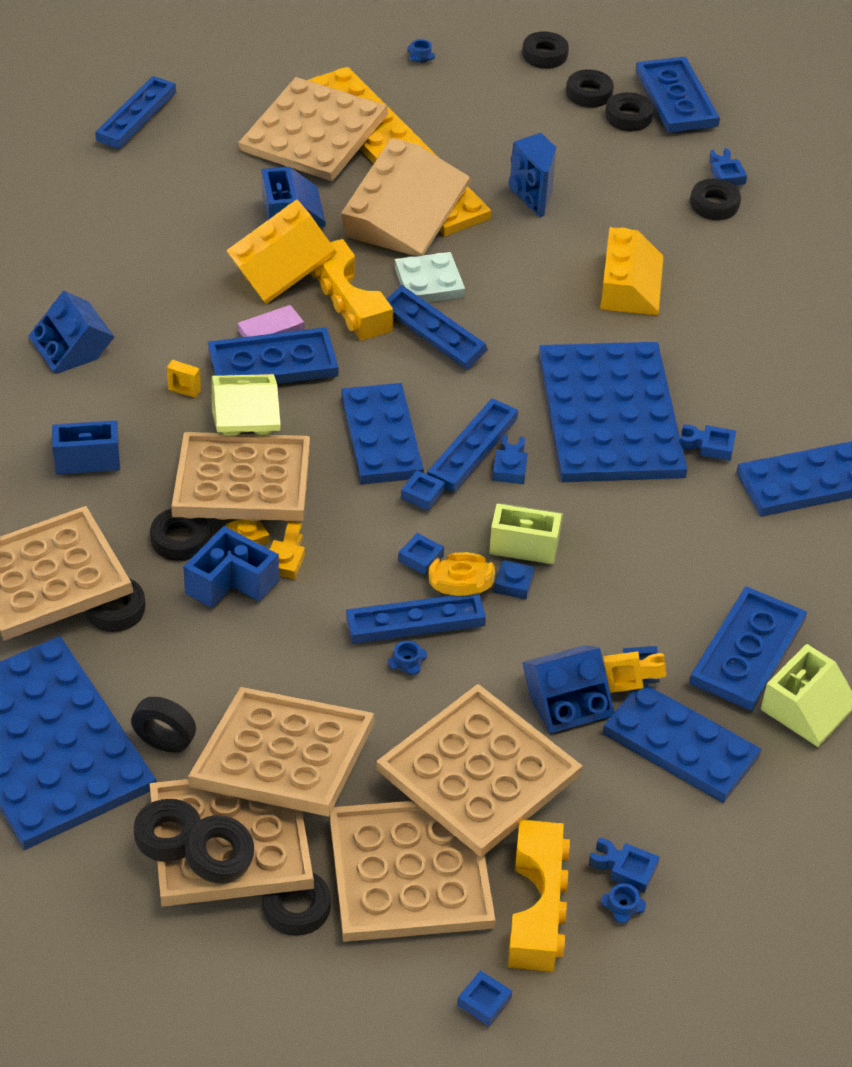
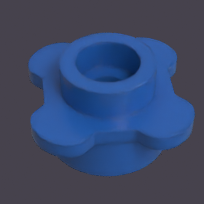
[407,39,435,63]
[388,641,427,675]
[601,883,646,924]

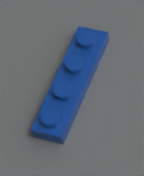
[95,76,176,149]
[386,285,488,370]
[427,398,518,493]
[346,593,486,644]

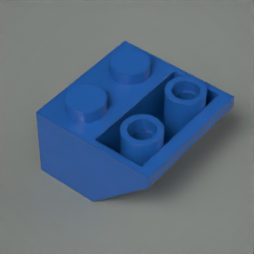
[509,133,557,217]
[261,167,326,227]
[28,290,115,374]
[52,420,120,474]
[522,645,614,733]

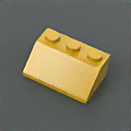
[226,199,337,304]
[600,227,663,316]

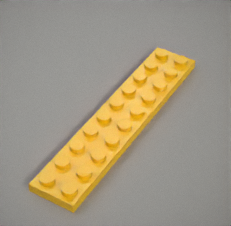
[307,67,492,237]

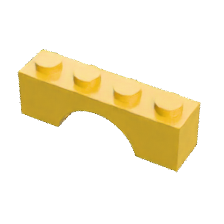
[310,239,393,341]
[508,820,570,972]

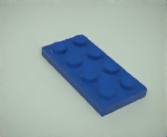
[635,57,720,133]
[208,327,339,384]
[341,383,424,484]
[736,441,852,517]
[689,586,807,711]
[602,683,761,803]

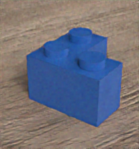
[183,526,279,608]

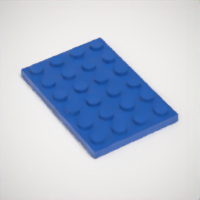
[539,342,687,482]
[0,636,157,850]

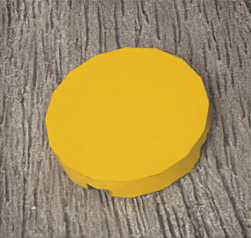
[429,552,495,596]

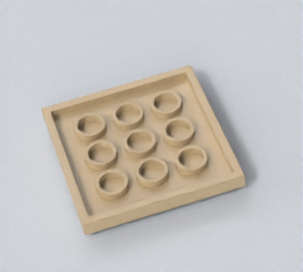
[238,77,388,181]
[171,432,310,522]
[0,506,133,641]
[376,684,583,857]
[188,687,374,817]
[150,779,314,907]
[329,801,496,942]

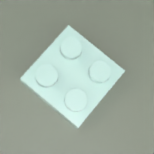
[395,252,465,303]

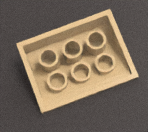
[341,138,471,256]

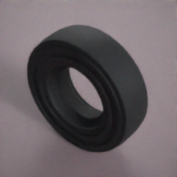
[522,31,569,68]
[566,69,614,107]
[605,92,654,131]
[690,179,741,220]
[150,508,210,560]
[85,578,146,632]
[131,697,196,752]
[134,799,201,861]
[185,815,254,883]
[263,873,331,936]

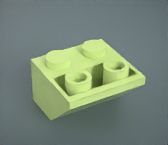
[212,374,280,436]
[489,503,563,565]
[761,644,852,747]

